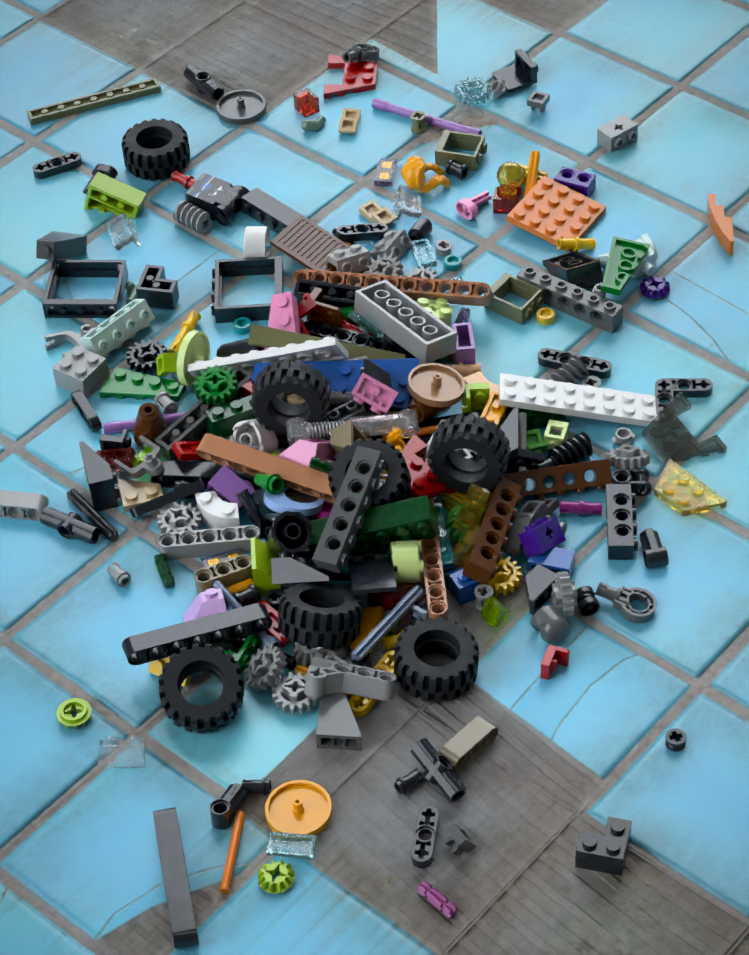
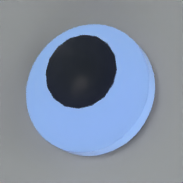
[263,487,324,516]

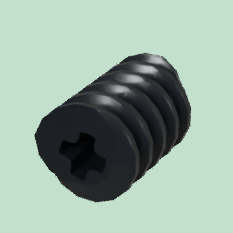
[548,432,593,465]

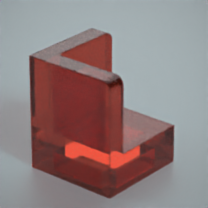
[293,88,320,117]

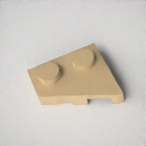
[117,479,163,512]

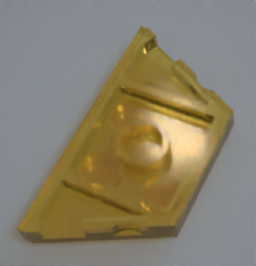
[654,459,727,516]

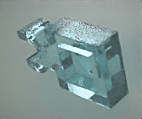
[437,514,450,552]

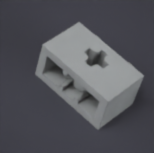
[597,115,638,152]

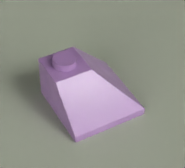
[183,588,227,622]

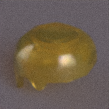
[496,161,524,189]

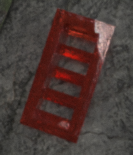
[96,448,138,471]

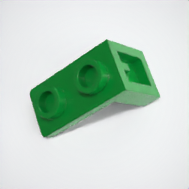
[224,633,260,673]

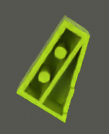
[84,172,147,219]

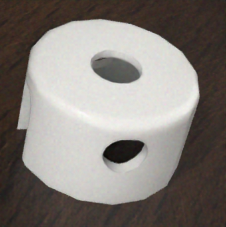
[243,226,270,258]

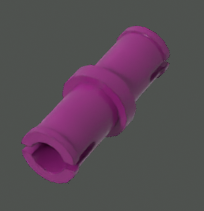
[559,500,602,516]

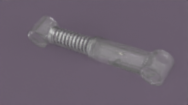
[286,409,419,445]

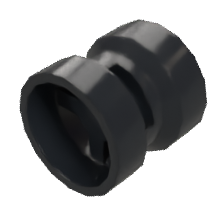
[577,586,600,616]

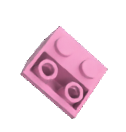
[278,438,336,467]

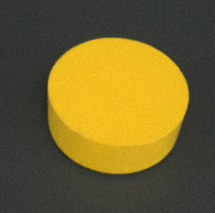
[536,307,555,325]

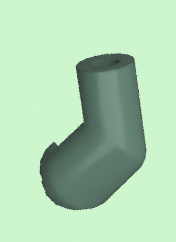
[301,115,326,131]
[124,281,137,304]

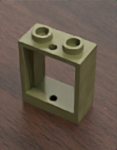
[435,130,488,171]
[484,273,544,324]

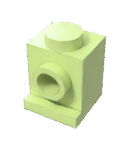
[544,419,569,450]

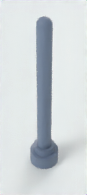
[213,581,281,648]

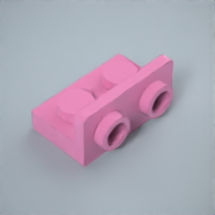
[350,372,399,415]

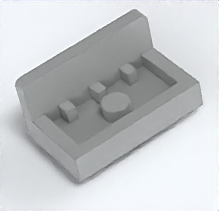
[370,229,412,259]
[327,244,372,273]

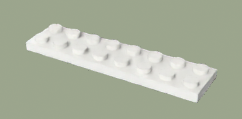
[187,337,349,378]
[498,373,658,428]

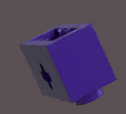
[518,516,566,558]

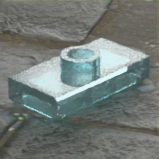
[410,238,437,269]
[347,311,386,339]
[266,831,317,860]

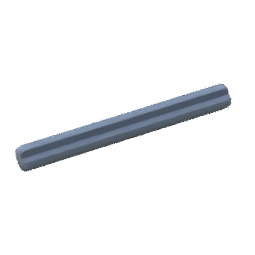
[351,585,424,661]

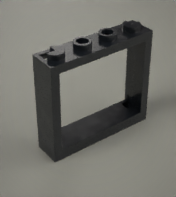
[211,256,284,323]
[42,260,128,318]

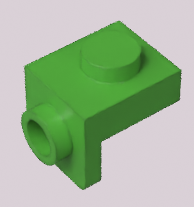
[527,429,548,453]

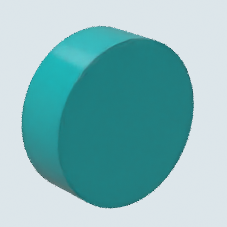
[444,254,462,271]
[233,317,252,335]

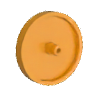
[265,780,332,840]

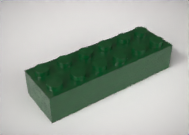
[308,495,440,556]

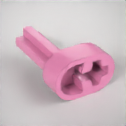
[455,191,491,220]

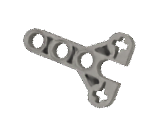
[304,648,396,701]

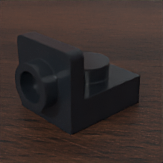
[99,429,132,457]

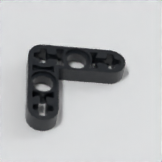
[655,378,713,426]

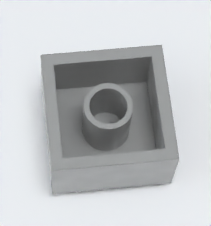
[52,345,110,398]

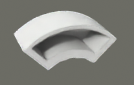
[195,491,240,529]

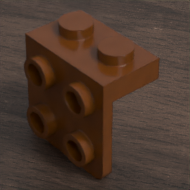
[307,287,343,328]

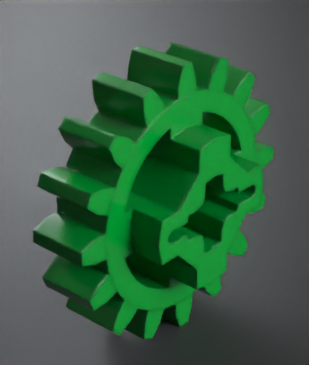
[194,365,238,405]

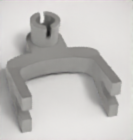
[44,325,93,358]
[113,435,164,479]

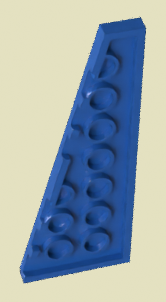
[251,358,419,413]

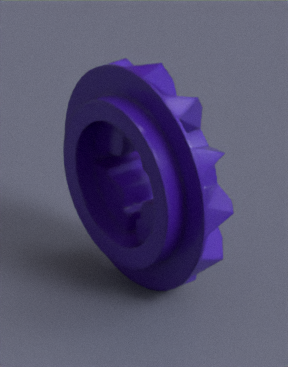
[640,276,670,299]

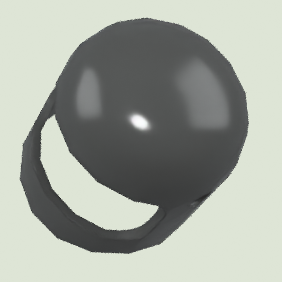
[530,605,570,644]

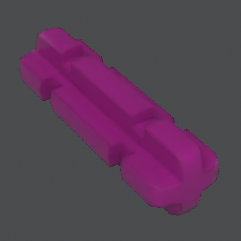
[418,881,458,918]

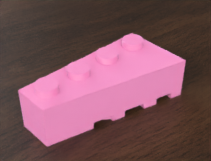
[265,292,301,350]

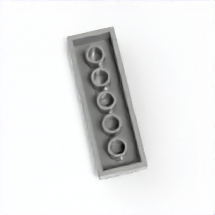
[354,280,457,364]

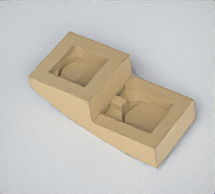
[338,108,361,134]
[359,200,397,225]

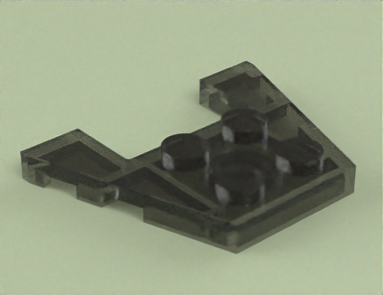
[642,392,727,464]

